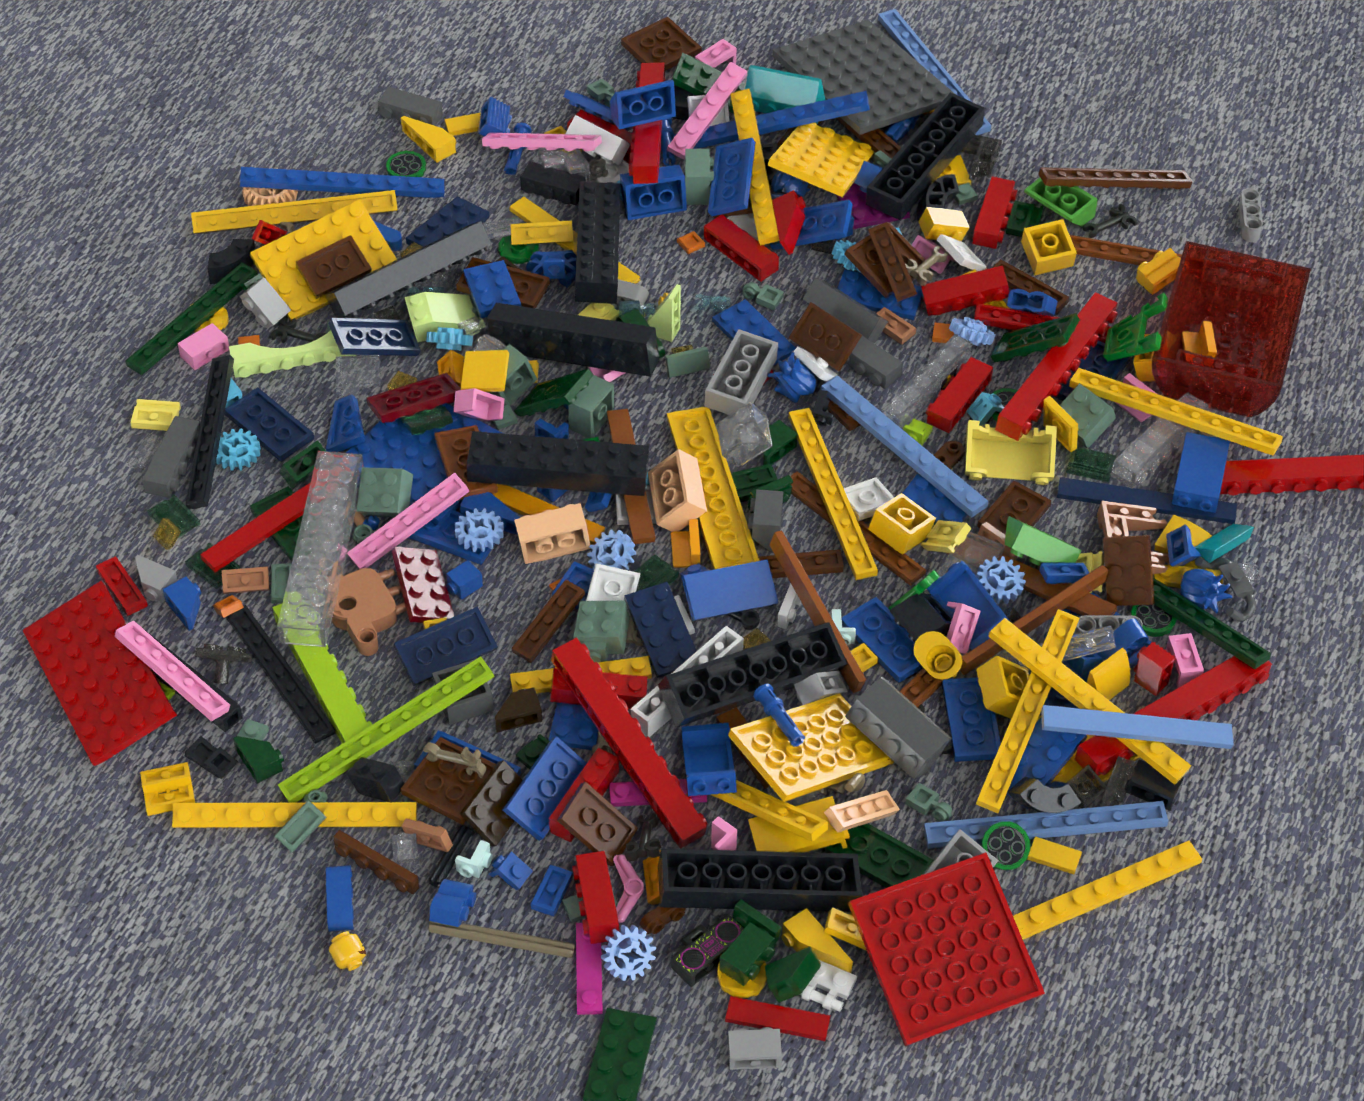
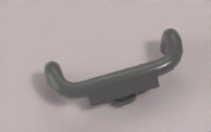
[1195,557,1256,622]

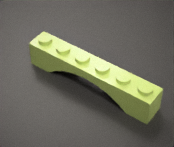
[229,330,356,378]

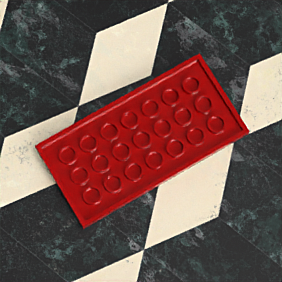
[22,581,177,766]

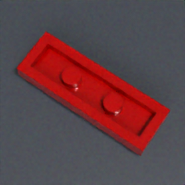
[96,556,148,616]

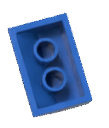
[610,80,676,130]
[620,164,687,220]

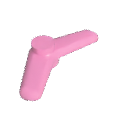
[613,854,644,923]

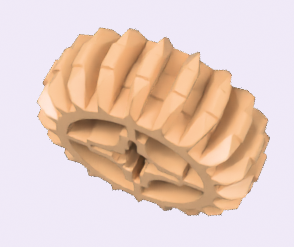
[242,167,298,206]

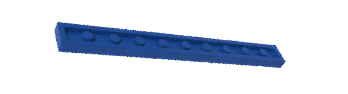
[673,91,870,149]
[240,167,444,198]

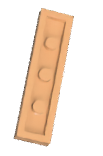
[824,790,900,833]

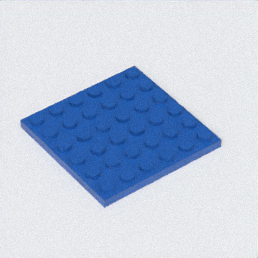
[334,403,504,525]

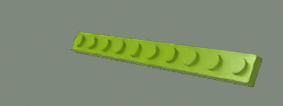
[278,656,494,803]

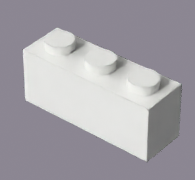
[566,115,631,165]

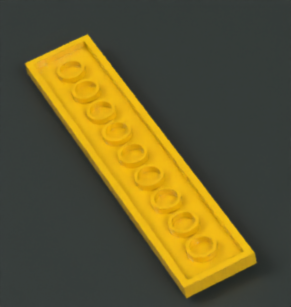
[667,407,759,569]

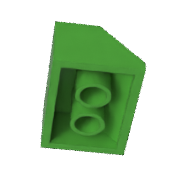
[1024,178,1098,227]
[1005,516,1082,566]

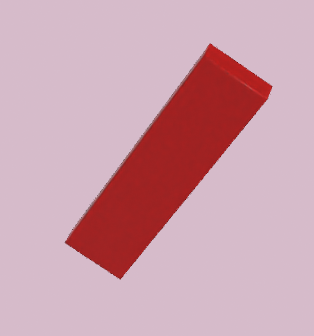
[725,996,831,1041]

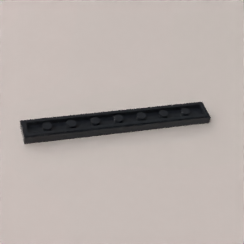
[185,355,234,509]
[226,605,336,744]

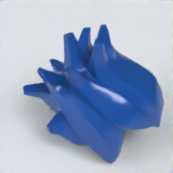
[771,170,810,197]
[767,352,816,403]
[1179,569,1232,614]

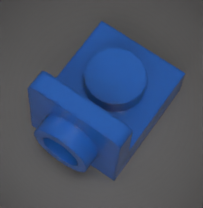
[535,418,569,439]

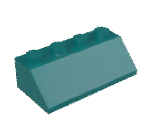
[745,65,825,124]

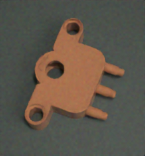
[319,563,407,656]

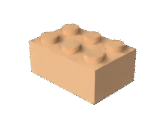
[648,449,707,532]
[514,503,591,564]

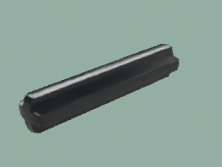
[429,825,472,888]

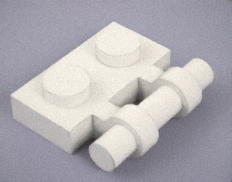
[799,960,857,1012]

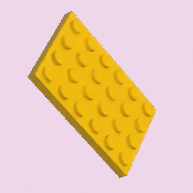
[768,123,875,197]
[250,200,397,322]
[728,693,894,802]

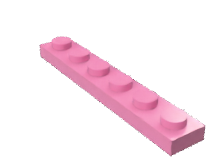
[667,62,747,160]
[482,133,602,151]
[347,473,469,569]
[115,621,230,721]

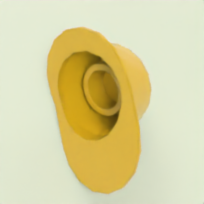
[914,631,962,680]

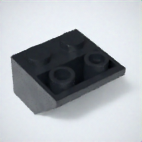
[890,593,952,642]

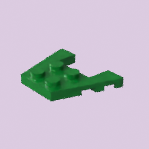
[1103,293,1168,361]

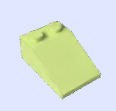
[404,292,479,342]

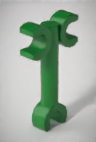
[888,570,940,610]

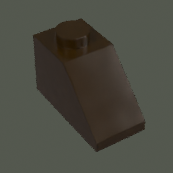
[495,687,542,733]

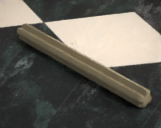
[428,921,575,958]

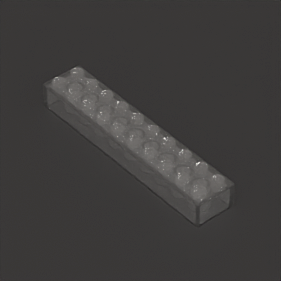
[277,451,364,647]

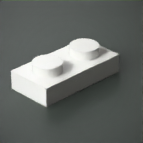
[778,583,801,629]

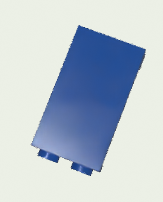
[1172,432,1230,513]
[927,561,1011,650]
[681,723,737,796]

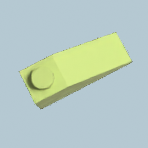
[647,284,681,342]

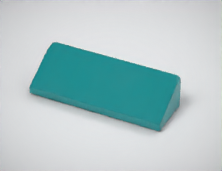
[1195,524,1254,563]

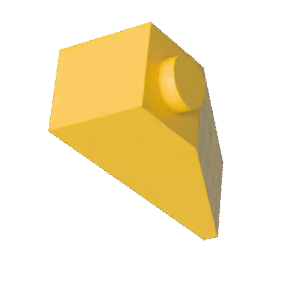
[401,116,457,163]
[781,908,853,973]

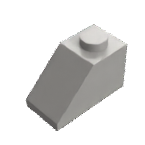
[135,555,178,602]
[794,670,848,705]

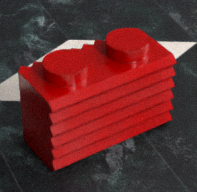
[1134,642,1175,696]

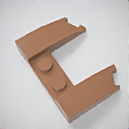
[1097,501,1169,574]

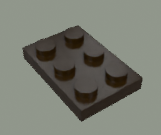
[459,760,523,847]

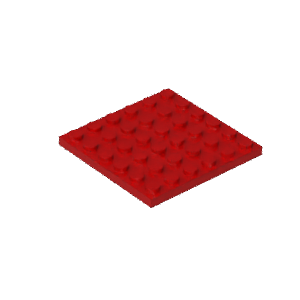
[848,852,1045,1047]

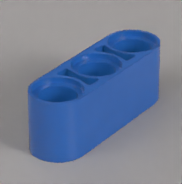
[1092,619,1149,661]
[326,865,354,932]

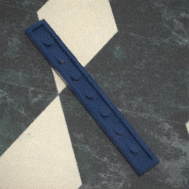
[1057,477,1237,524]

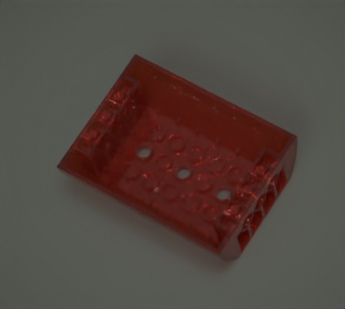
[1152,241,1311,418]

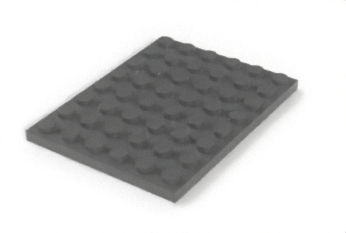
[772,20,956,135]

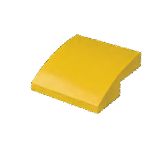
[1155,515,1212,568]
[1087,648,1130,700]
[140,762,195,816]

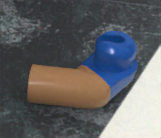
[350,508,380,531]

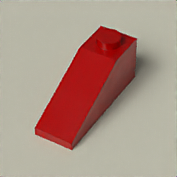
[772,190,806,255]
[251,220,289,245]

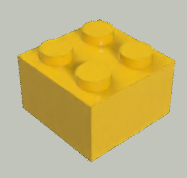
[1021,219,1077,276]
[868,493,936,555]
[976,656,1029,719]

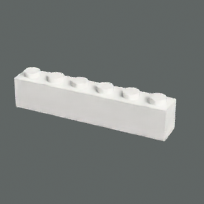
[631,626,744,738]

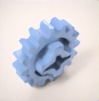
[949,317,996,346]
[455,508,504,552]
[587,530,636,570]
[976,556,1026,604]
[601,925,656,981]

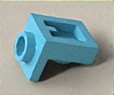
[967,392,1004,426]

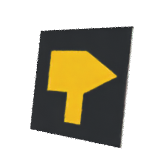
[940,366,958,391]

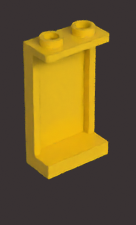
[748,796,850,853]

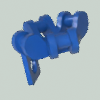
[526,250,577,288]

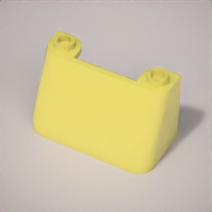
[965,420,1057,485]

